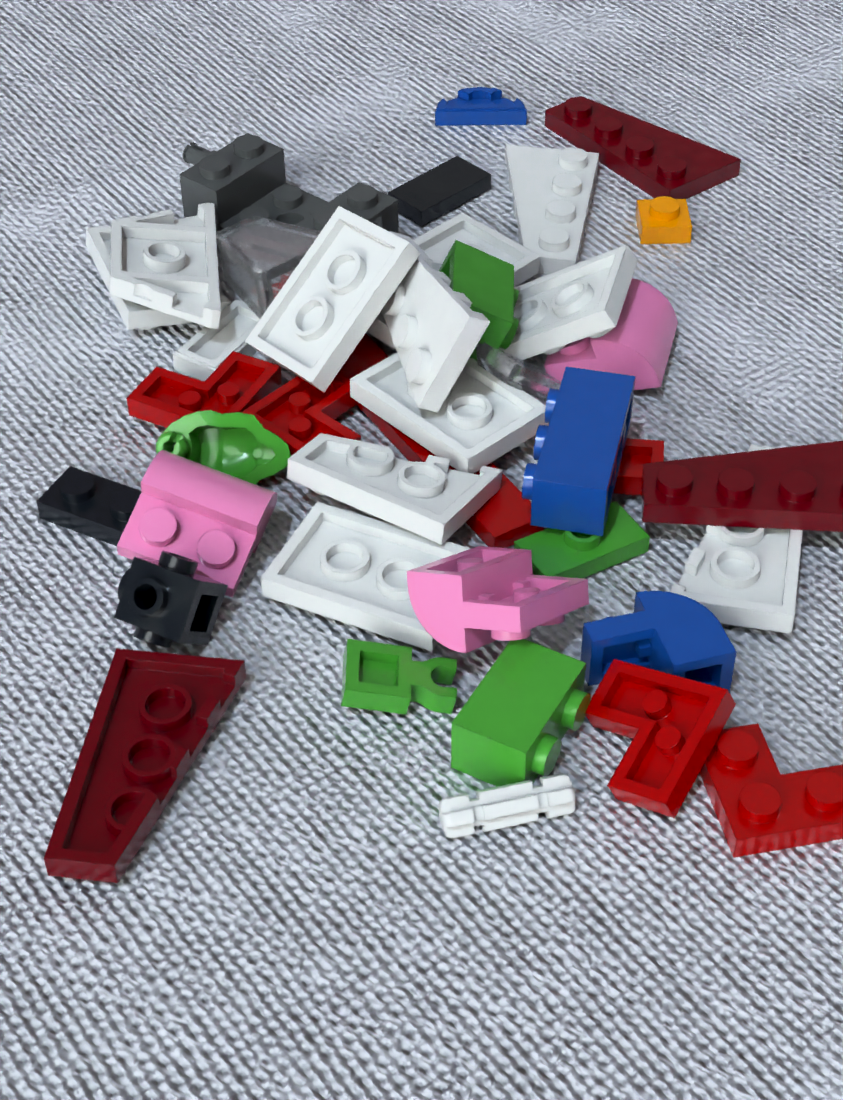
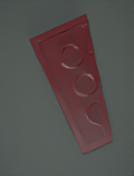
[545,96,741,199]
[641,441,843,532]
[44,648,246,883]

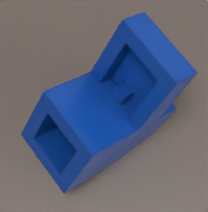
[580,591,736,693]

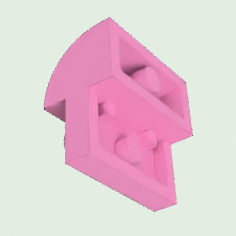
[544,278,678,390]
[117,450,277,598]
[407,546,589,653]

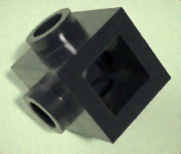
[114,551,228,648]

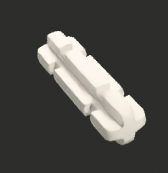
[439,773,576,839]

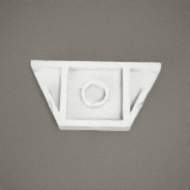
[110,203,221,329]

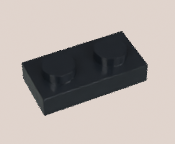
[36,466,141,546]

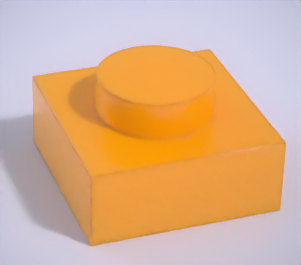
[635,196,692,244]

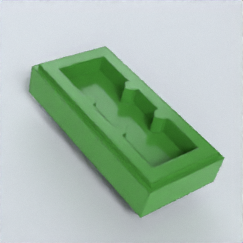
[514,501,650,578]

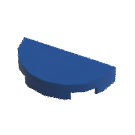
[435,87,527,126]

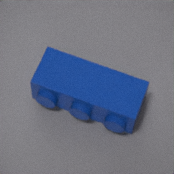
[522,367,635,536]

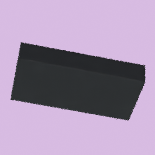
[388,156,491,226]

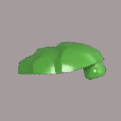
[156,410,291,485]

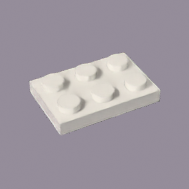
[245,206,421,392]
[479,244,638,371]
[350,352,549,474]
[261,501,471,652]

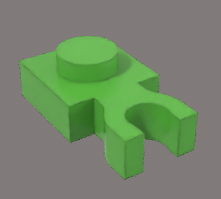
[341,639,457,714]

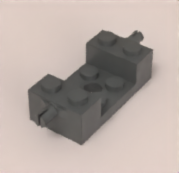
[180,133,399,275]

